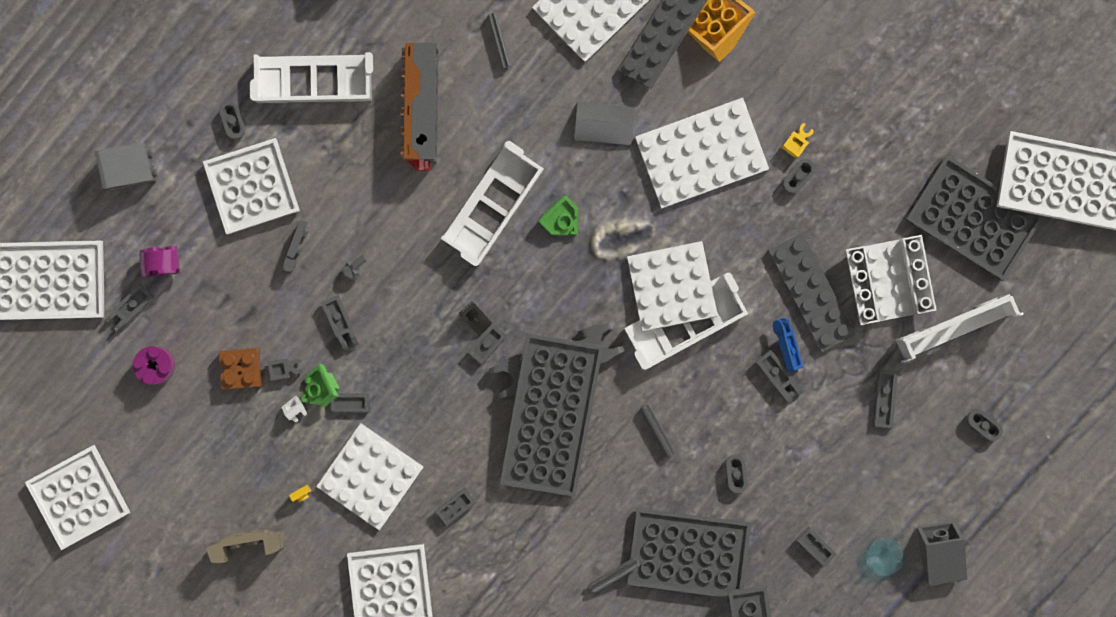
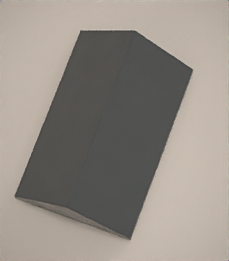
[574,102,635,146]

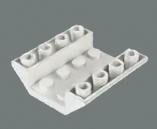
[846,235,937,325]

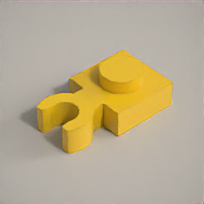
[781,123,814,159]

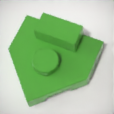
[538,194,579,235]
[301,364,339,407]

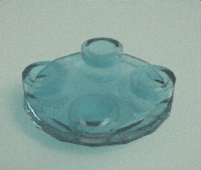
[866,538,903,576]

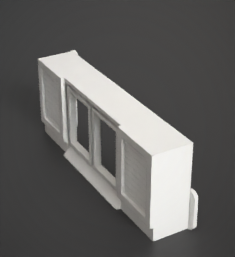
[250,52,373,103]
[441,141,544,266]
[624,273,748,370]
[896,294,1023,363]

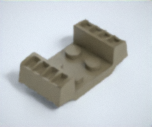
[206,529,285,563]

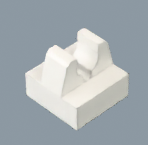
[281,396,307,422]

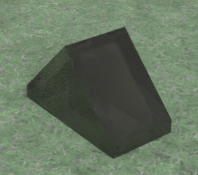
[458,301,492,336]

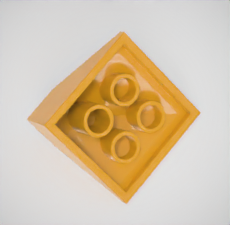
[688,0,755,62]

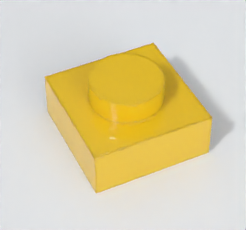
[289,485,312,502]

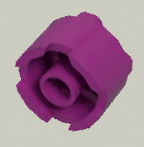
[139,246,180,277]
[132,346,176,384]

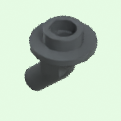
[342,255,367,280]

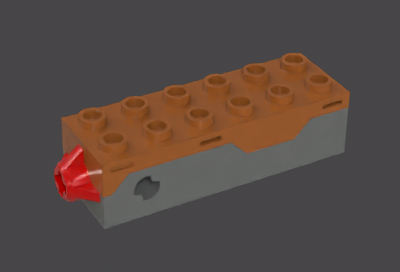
[400,43,439,171]

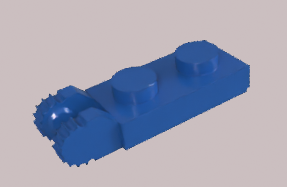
[773,317,804,373]

